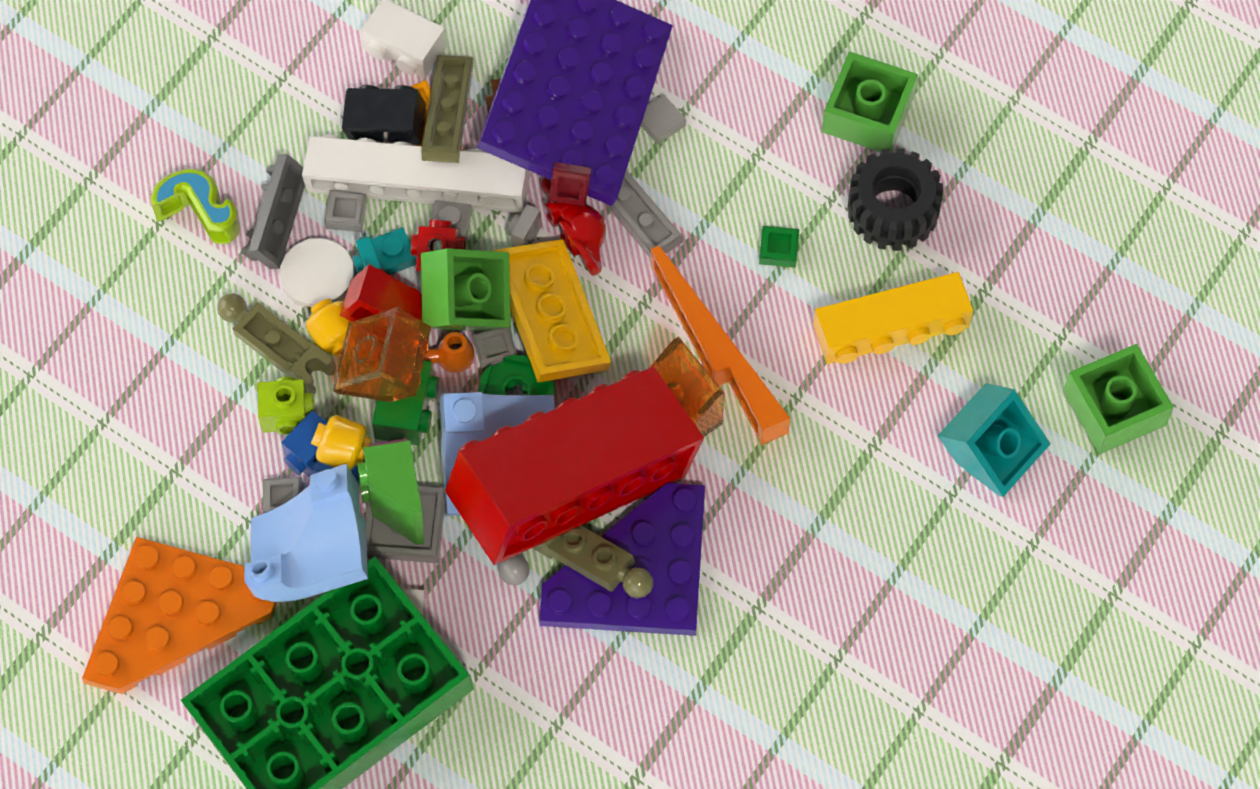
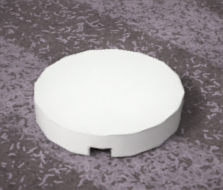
[280,238,355,308]

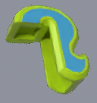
[150,168,240,244]

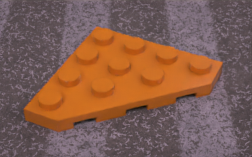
[82,537,278,694]

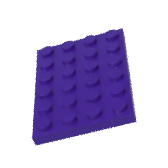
[476,0,673,206]

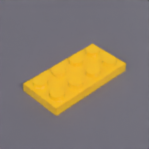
[494,239,611,382]

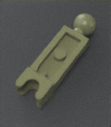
[217,293,336,395]
[533,525,653,598]

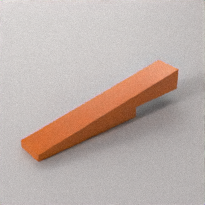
[651,246,790,445]

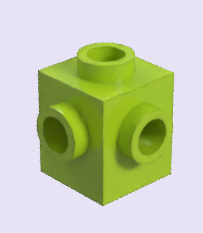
[257,377,315,435]

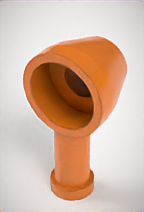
[403,332,475,373]

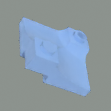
[440,392,555,516]
[245,464,368,602]

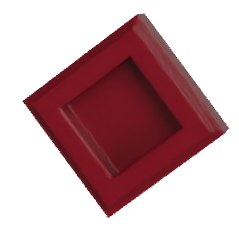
[548,162,592,207]

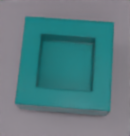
[371,227,417,275]
[352,236,381,274]

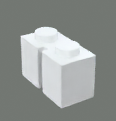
[361,0,447,79]

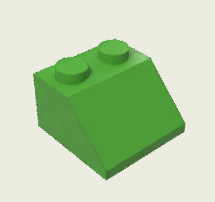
[357,440,424,545]

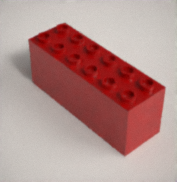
[445,366,704,565]

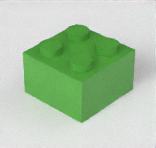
[822,51,918,153]
[421,248,511,332]
[1063,344,1174,455]

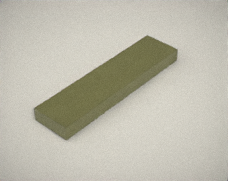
[421,55,473,163]

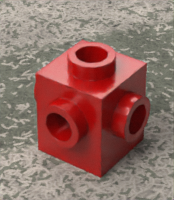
[411,220,466,272]

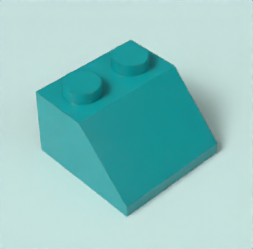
[938,383,1051,497]

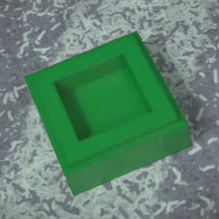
[759,226,799,268]

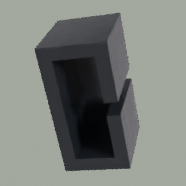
[341,85,426,144]

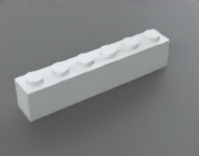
[302,135,531,213]

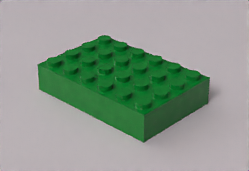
[181,556,474,789]

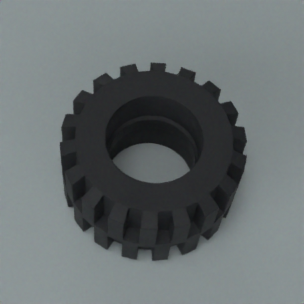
[847,148,943,251]

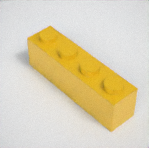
[813,272,973,364]

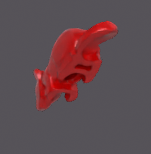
[541,178,606,276]

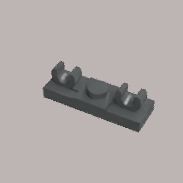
[241,154,305,269]

